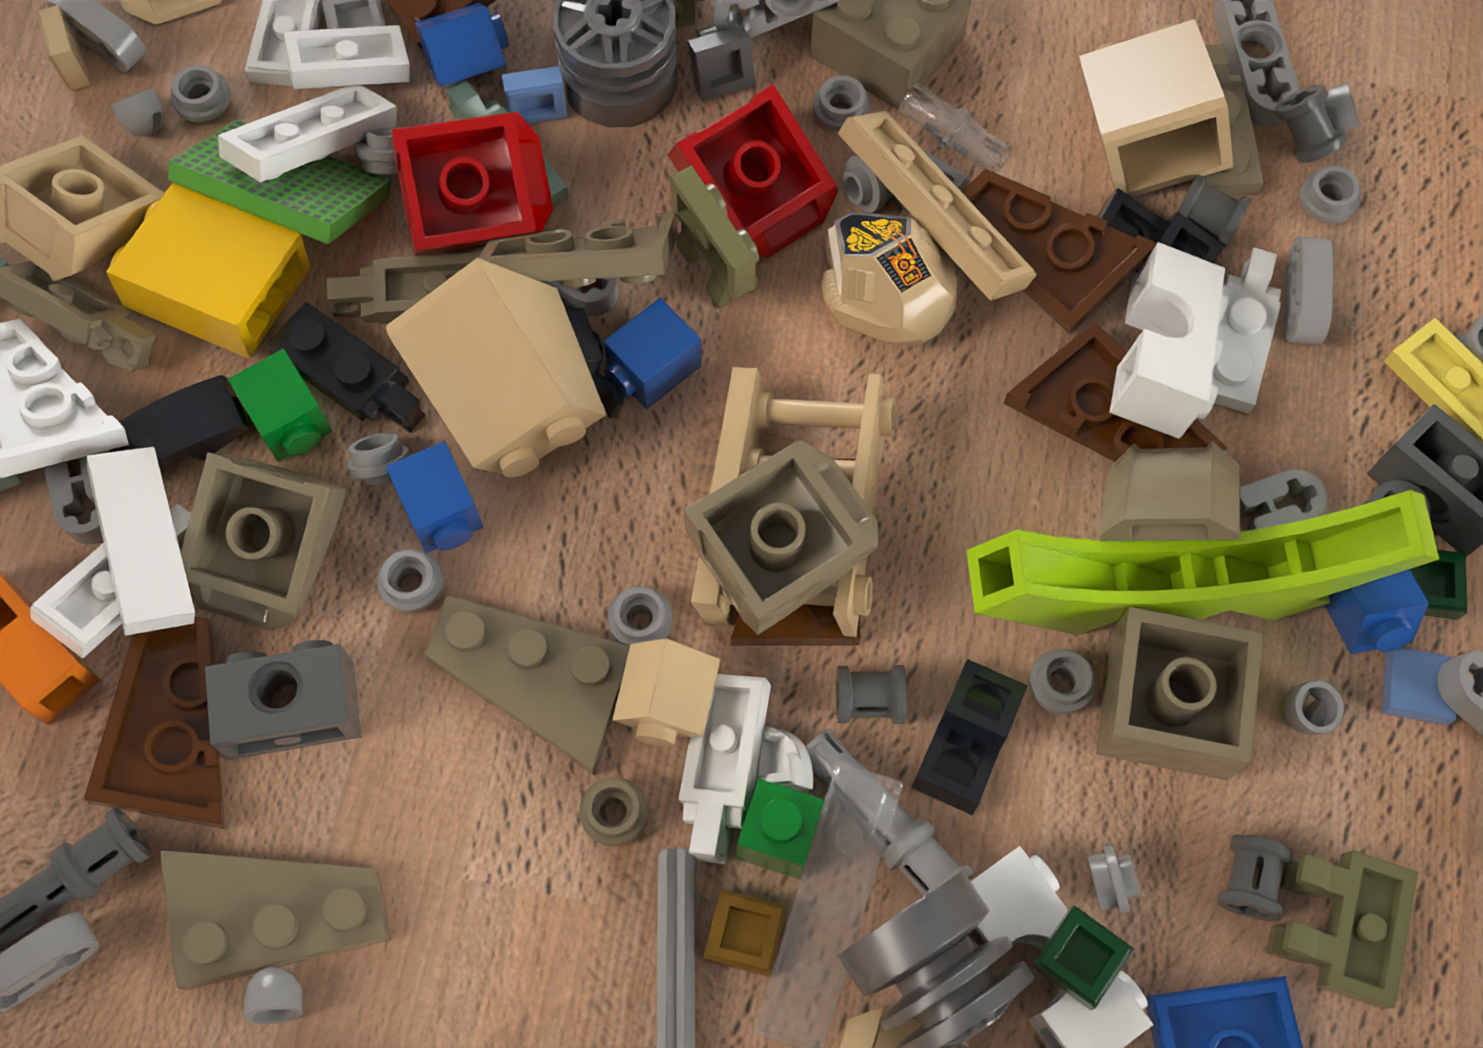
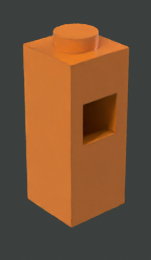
[0,570,100,725]

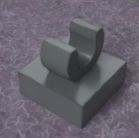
[688,24,755,101]

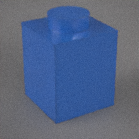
[414,3,509,87]
[604,298,701,410]
[386,441,484,553]
[1325,569,1429,654]

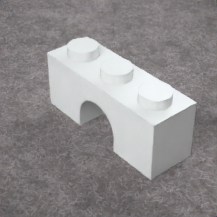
[1110,242,1228,439]
[968,846,1154,1048]

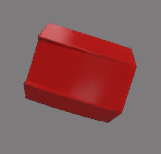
[667,84,838,258]
[392,112,553,256]

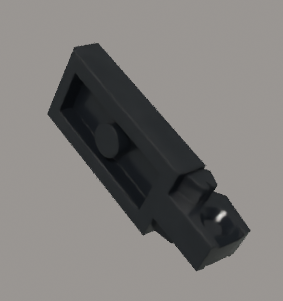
[265,302,425,433]

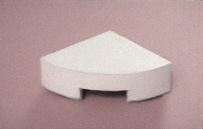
[754,726,813,791]

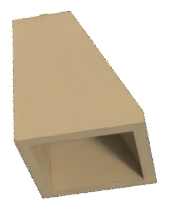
[1079,19,1234,197]
[385,258,606,477]

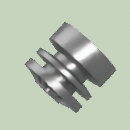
[552,0,677,127]
[837,871,1034,1048]

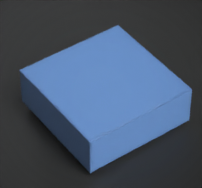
[502,66,568,124]
[1382,647,1456,726]

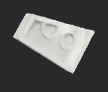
[0,319,129,478]

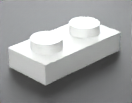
[284,25,410,89]

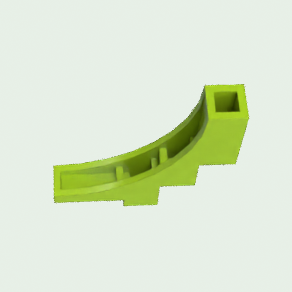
[966,490,1439,635]

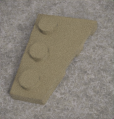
[478,211,678,287]
[425,595,630,775]
[160,850,391,990]

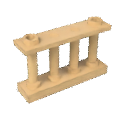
[691,367,897,637]

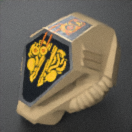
[822,212,957,346]

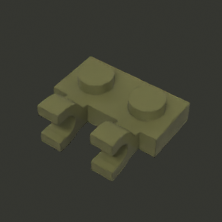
[670,166,760,309]
[1266,850,1418,1009]

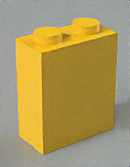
[106,182,311,359]

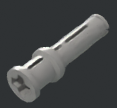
[806,729,975,897]

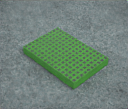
[168,119,391,244]

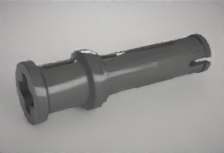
[0,807,152,950]

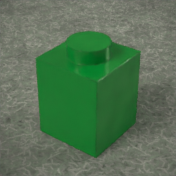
[228,348,333,462]
[736,778,824,879]

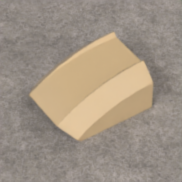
[0,136,164,282]

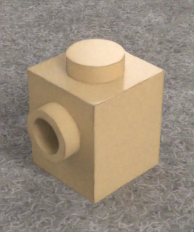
[612,638,720,747]

